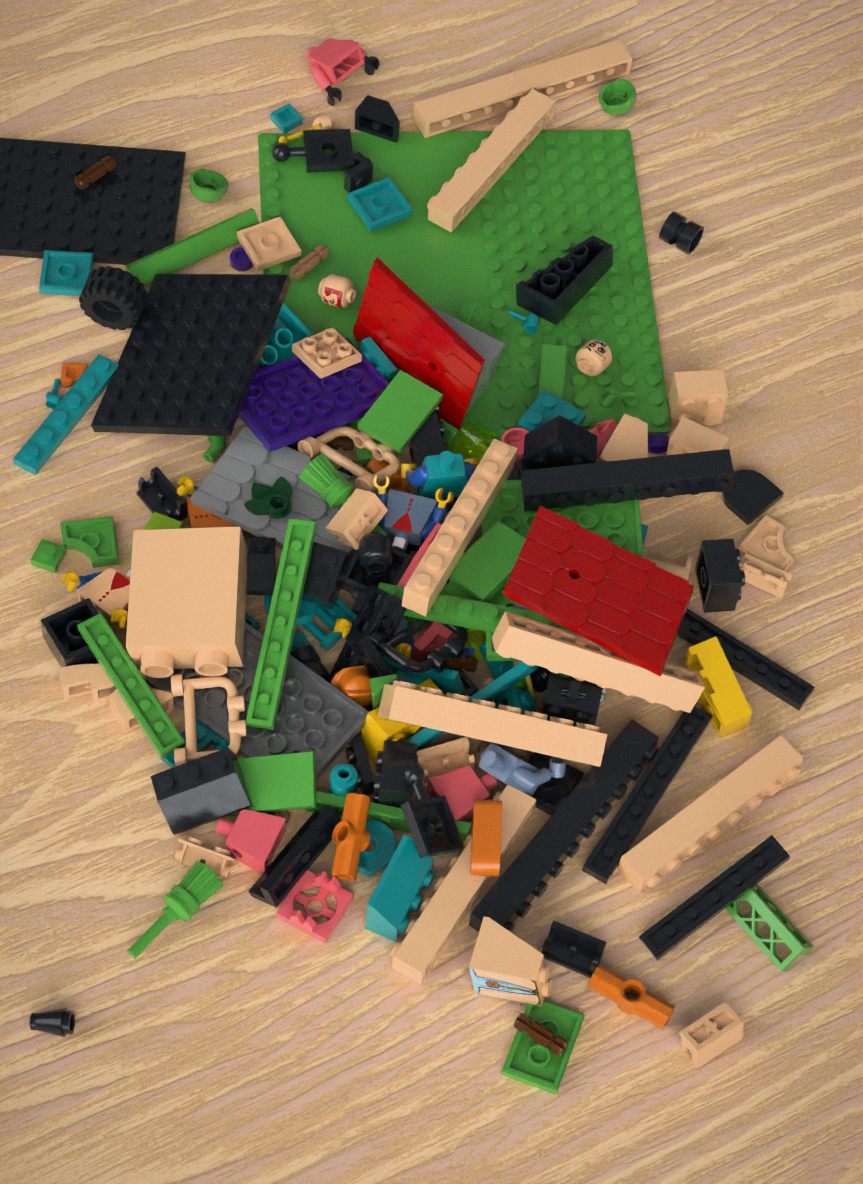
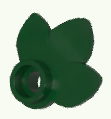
[244,477,293,519]

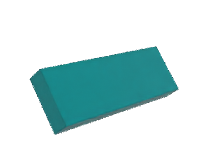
[384,656,464,695]

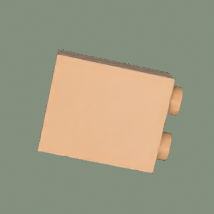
[126,527,248,678]

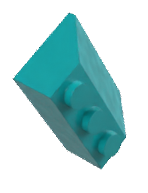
[257,303,313,370]
[365,835,435,942]

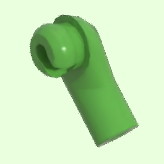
[203,435,226,463]

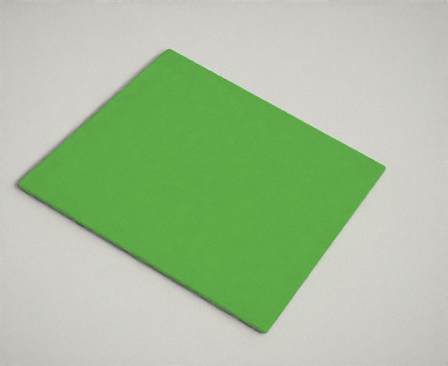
[258,130,671,439]

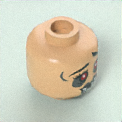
[575,340,612,376]

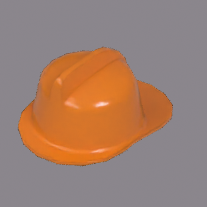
[331,665,373,708]

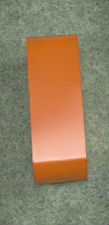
[470,799,502,877]

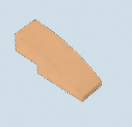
[58,664,146,702]

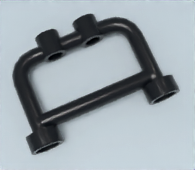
[369,619,468,673]

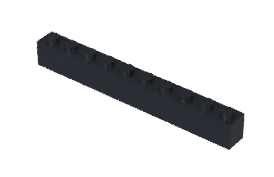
[469,719,659,932]

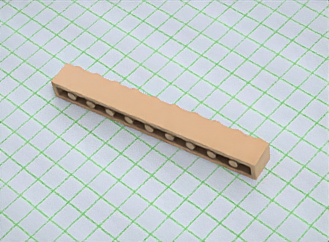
[413,39,632,138]

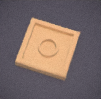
[237,216,302,271]

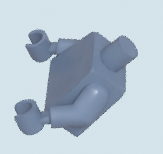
[478,743,566,796]

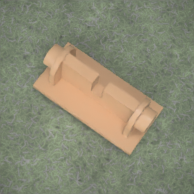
[739,553,793,599]
[175,837,236,878]

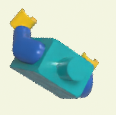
[401,451,479,499]

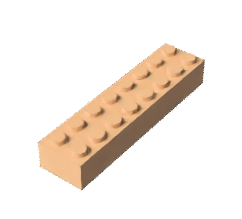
[377,680,607,767]

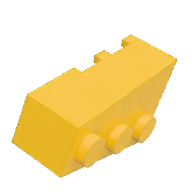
[683,636,752,738]
[360,679,446,765]

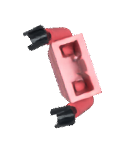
[307,38,379,106]

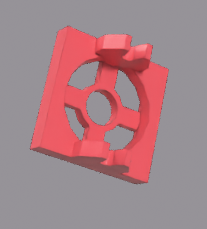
[277,870,354,943]

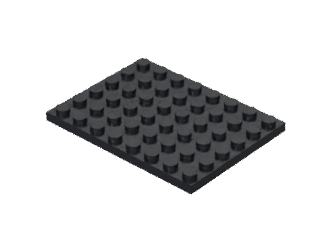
[0,138,186,265]
[91,274,291,436]

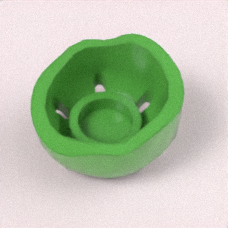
[598,79,636,116]
[189,169,228,203]

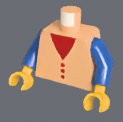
[60,568,131,632]

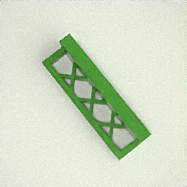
[722,865,814,971]

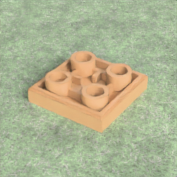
[292,327,362,379]

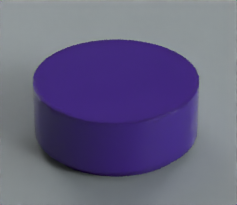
[230,247,253,272]
[648,434,670,454]

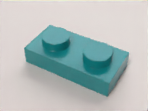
[360,337,398,383]

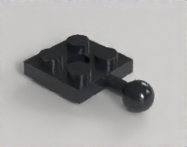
[272,129,355,173]
[401,763,464,858]

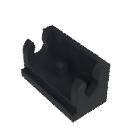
[137,467,188,521]
[542,920,606,978]

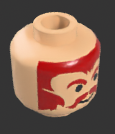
[318,274,357,309]

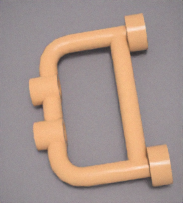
[298,426,400,493]
[171,674,247,767]

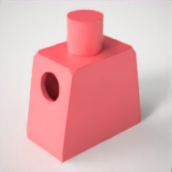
[427,766,497,823]
[215,809,286,874]

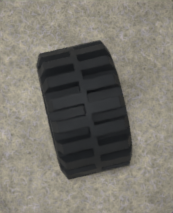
[79,266,148,330]

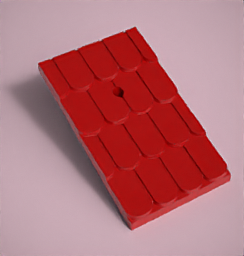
[353,257,504,431]
[504,506,694,677]

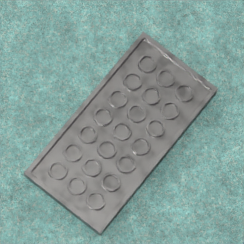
[139,622,369,781]

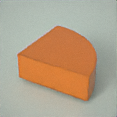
[61,363,88,388]

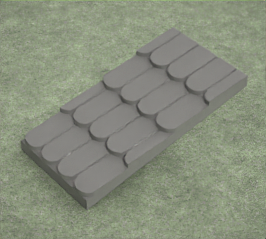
[190,426,378,560]

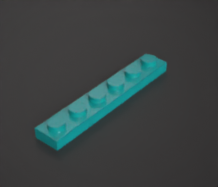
[13,354,119,475]

